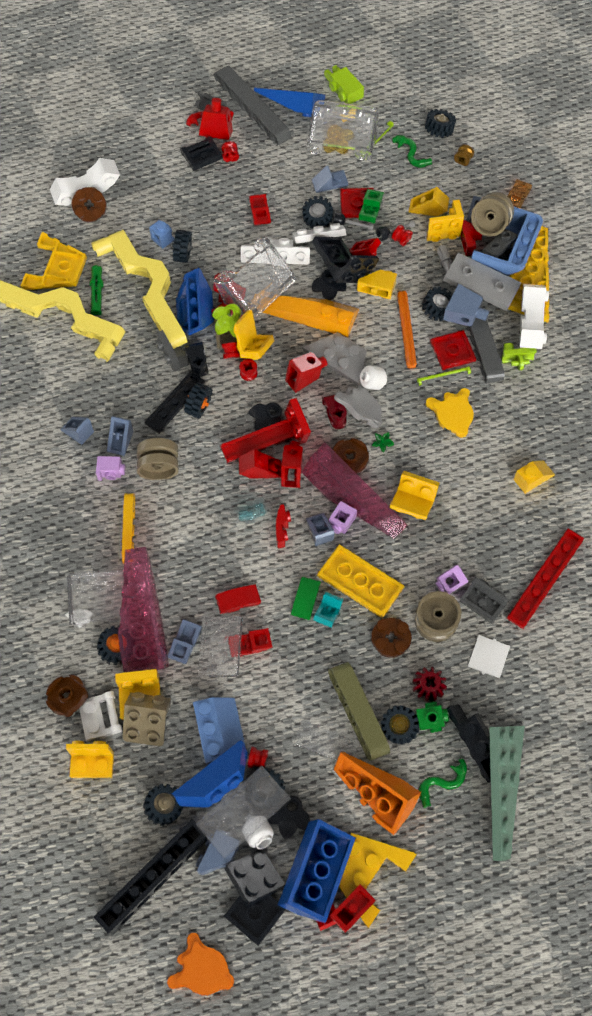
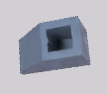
[196,830,241,875]

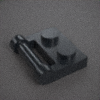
[180,136,223,171]

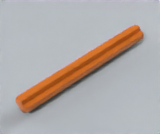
[397,291,417,369]

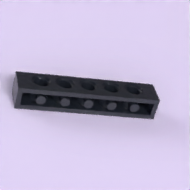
[94,819,209,936]

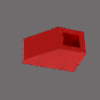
[239,449,282,479]

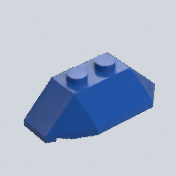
[176,268,214,335]
[172,740,248,808]

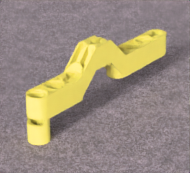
[91,230,188,349]
[0,280,125,362]

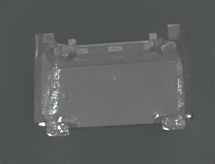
[306,100,379,161]
[213,237,296,319]
[67,569,151,628]

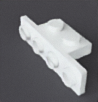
[241,237,310,264]

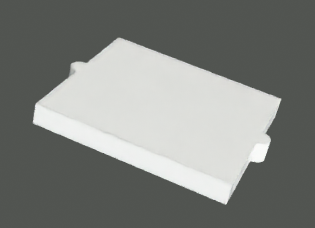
[468,635,510,678]

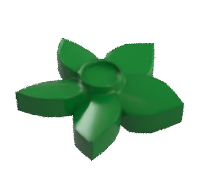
[372,432,394,453]

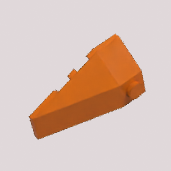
[334,751,421,835]

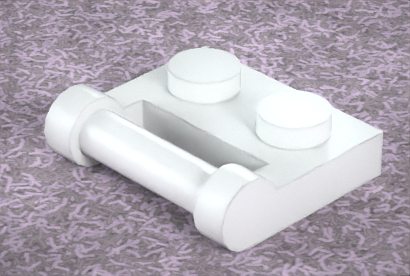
[79,691,123,742]

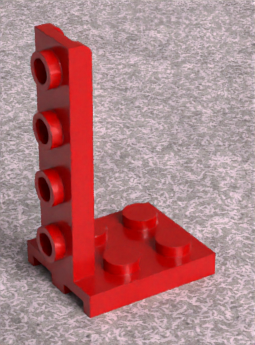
[220,397,311,463]

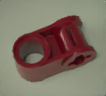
[322,394,347,429]

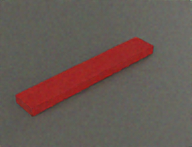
[506,528,585,629]

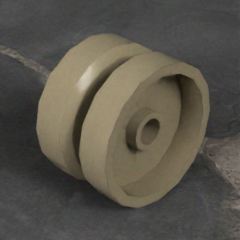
[471,192,514,237]
[136,438,179,480]
[414,591,462,642]

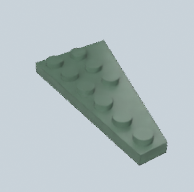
[489,726,525,861]

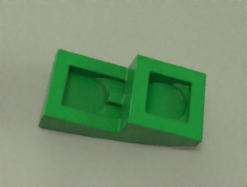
[359,189,384,223]
[291,577,321,620]

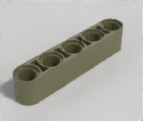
[328,662,390,761]

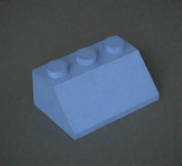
[193,697,248,766]

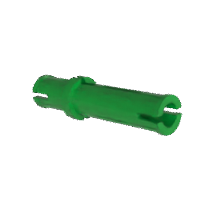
[89,265,104,315]

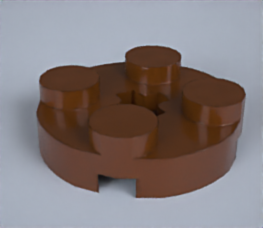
[72,187,107,222]
[332,438,369,475]
[371,618,412,658]
[46,675,89,717]

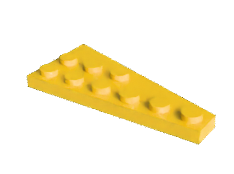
[508,226,549,323]

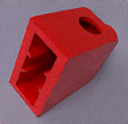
[199,98,233,140]
[285,352,328,393]
[281,441,303,488]

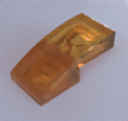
[507,179,532,209]

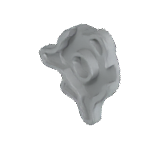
[334,383,382,428]

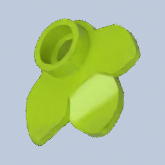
[212,304,241,338]

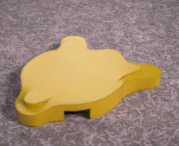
[426,388,474,438]

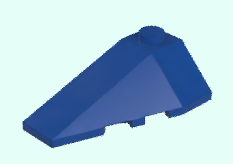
[254,88,326,117]

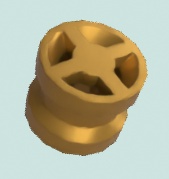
[454,144,474,166]

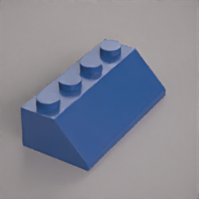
[278,819,356,923]

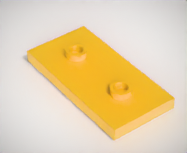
[317,544,405,619]

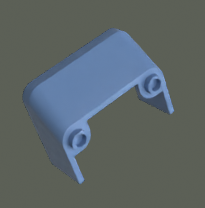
[471,207,543,276]

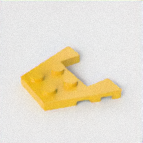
[20,232,87,290]
[339,833,417,928]

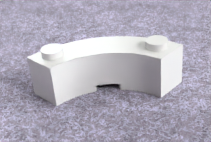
[50,158,120,206]
[519,284,549,349]

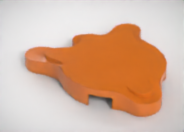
[167,933,234,996]

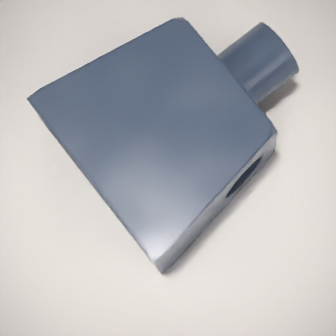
[443,284,490,326]

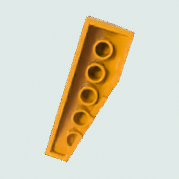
[248,294,359,338]

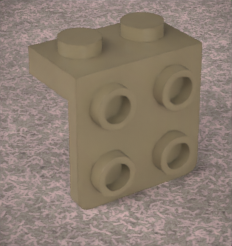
[123,692,171,746]

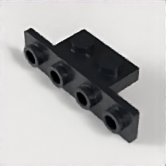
[447,704,491,783]

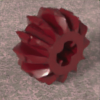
[412,667,447,702]

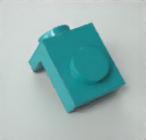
[313,592,343,628]

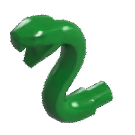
[392,135,432,168]
[418,759,467,808]

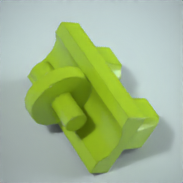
[501,343,537,371]

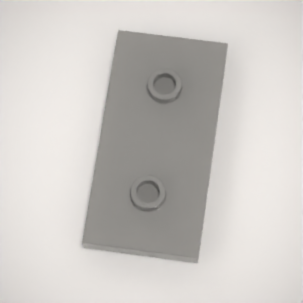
[443,253,521,311]

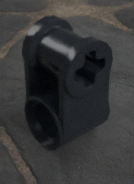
[185,342,208,377]

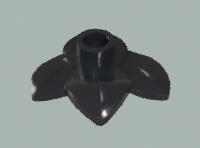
[312,269,347,300]
[248,402,282,431]
[267,796,310,839]

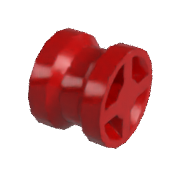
[221,141,239,162]
[392,225,413,247]
[221,342,240,359]
[239,359,258,381]
[247,746,269,770]

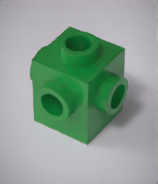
[416,702,449,733]

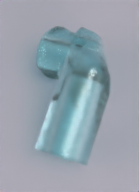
[239,503,267,522]

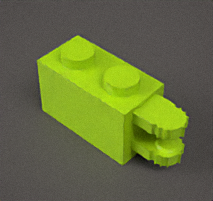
[324,65,364,106]

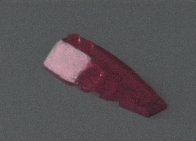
[301,443,408,539]
[118,547,169,673]

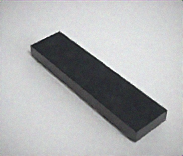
[144,371,205,434]

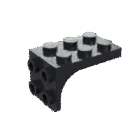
[312,236,379,283]

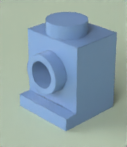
[149,220,174,249]

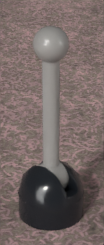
[333,212,374,230]
[376,220,416,241]

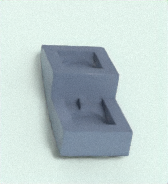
[167,619,203,664]

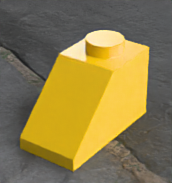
[409,187,450,217]
[357,269,397,299]
[513,460,555,494]

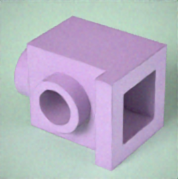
[96,456,125,481]
[329,501,357,534]
[435,565,469,594]

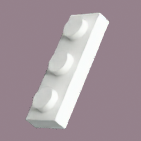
[292,223,346,244]

